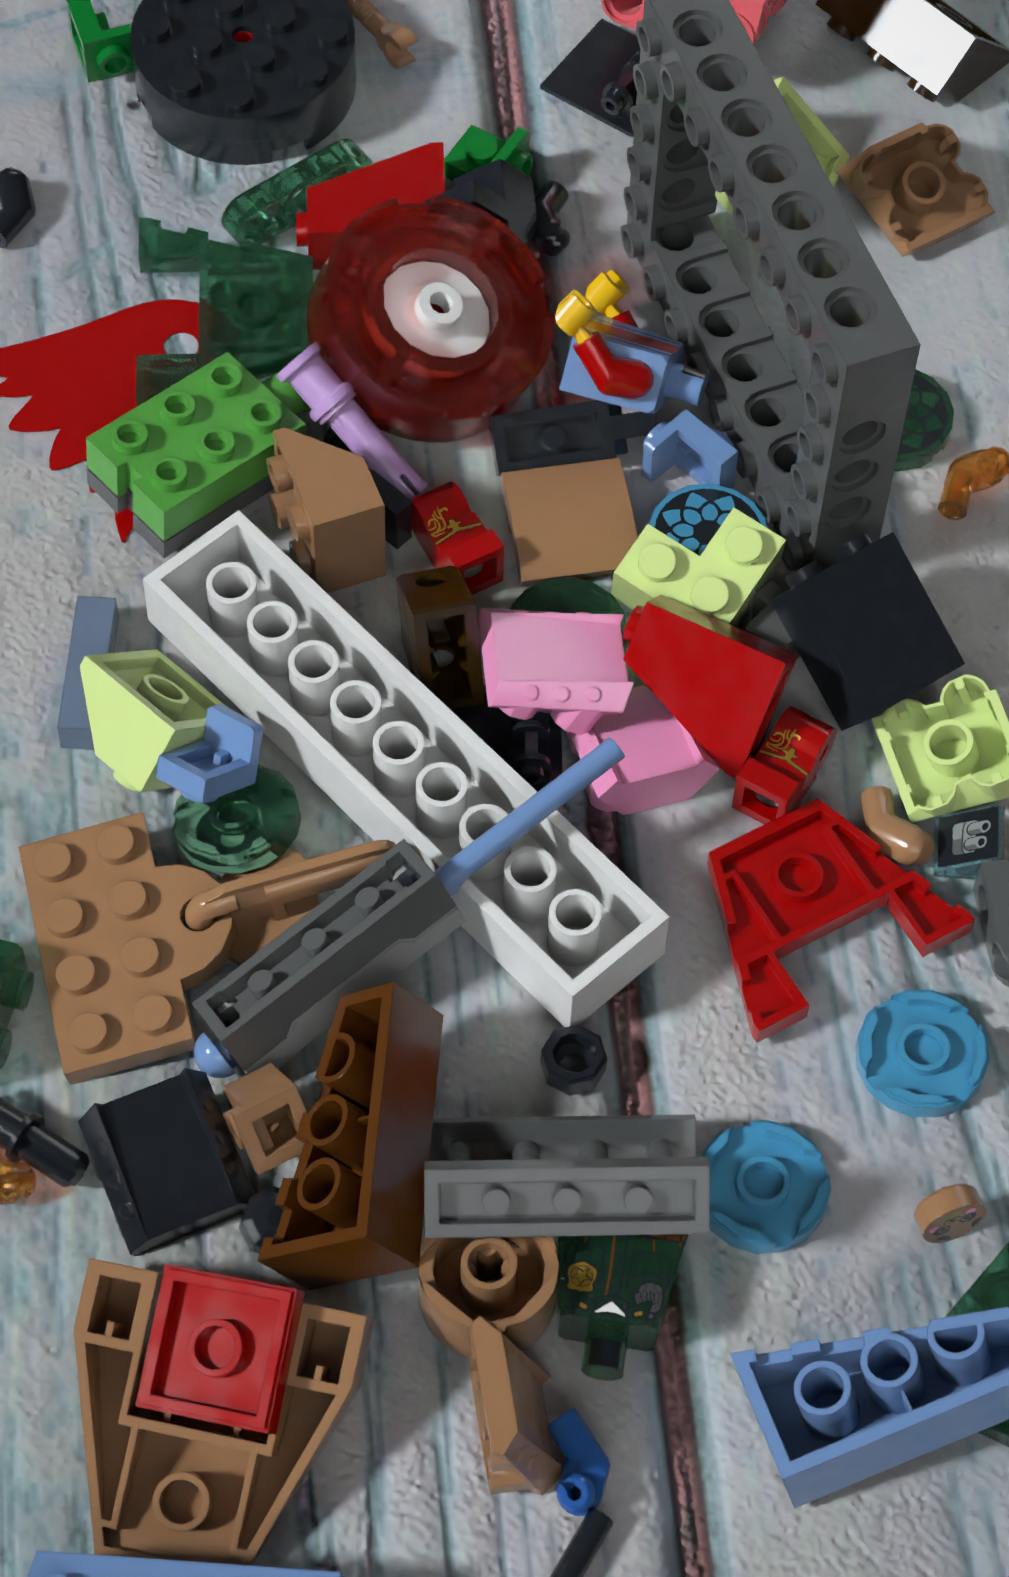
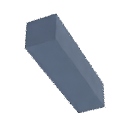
[57,596,119,750]

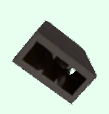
[396,565,485,710]

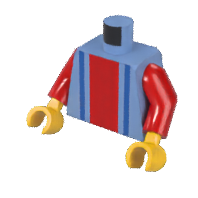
[555,270,709,414]

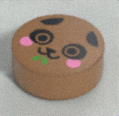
[914,1184,987,1243]

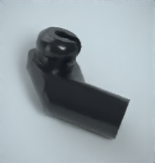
[0,167,36,248]
[530,180,570,257]

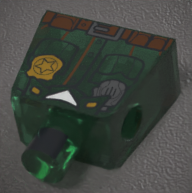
[555,1234,688,1381]

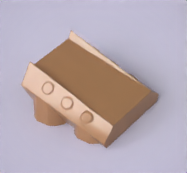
[837,122,995,257]
[469,1316,563,1495]

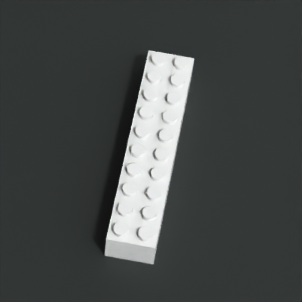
[143,510,670,1027]

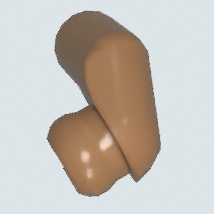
[861,786,935,866]

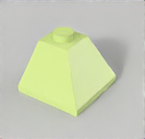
[80,649,227,793]

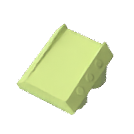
[871,675,1009,823]

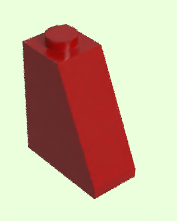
[296,142,447,270]
[623,595,798,778]

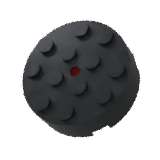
[130,0,356,165]

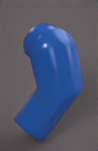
[546,1408,610,1516]

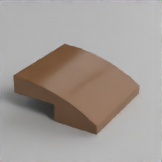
[500,458,638,587]

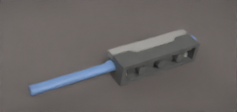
[192,737,625,1078]

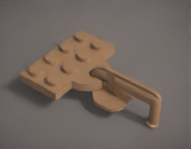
[18,812,396,1085]

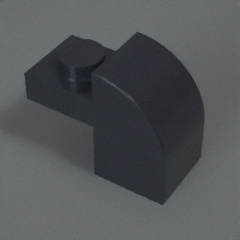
[425,159,537,265]

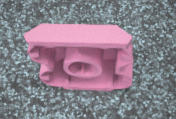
[478,608,634,735]
[566,685,720,815]

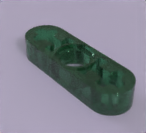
[221,138,372,249]

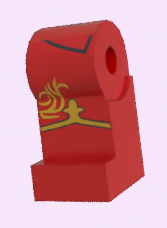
[410,481,504,595]
[732,706,837,824]

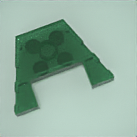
[136,218,314,406]

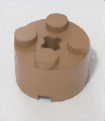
[418,1236,559,1357]

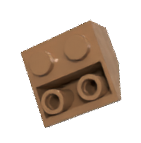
[266,427,386,593]

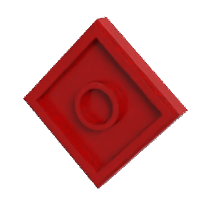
[135,1264,305,1435]

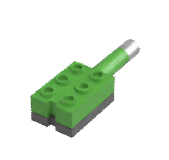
[86,314,394,558]

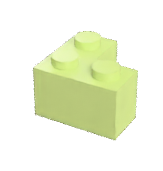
[611,507,786,628]

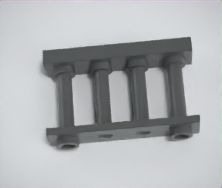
[424,1114,710,1238]

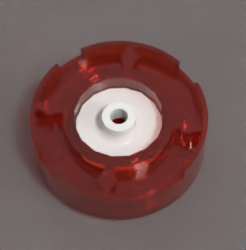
[306,196,555,443]

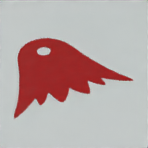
[0,299,239,543]

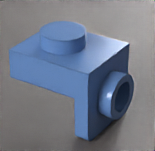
[642,409,738,488]
[156,704,263,803]

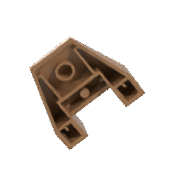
[74,1258,375,1566]

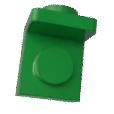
[66,0,134,83]
[444,125,533,181]

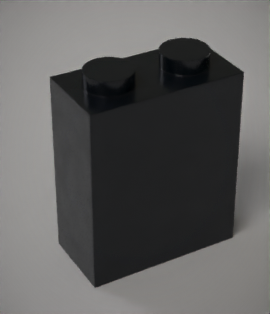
[770,532,965,731]

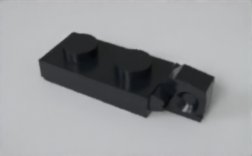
[487,400,656,477]

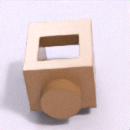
[223,1063,307,1175]

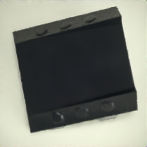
[78,1068,255,1256]

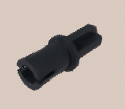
[0,1097,90,1187]

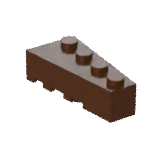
[257,982,444,1290]

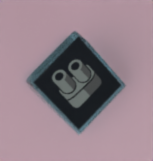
[933,805,1005,880]

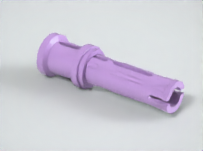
[275,341,429,499]

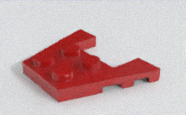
[707,798,975,1043]

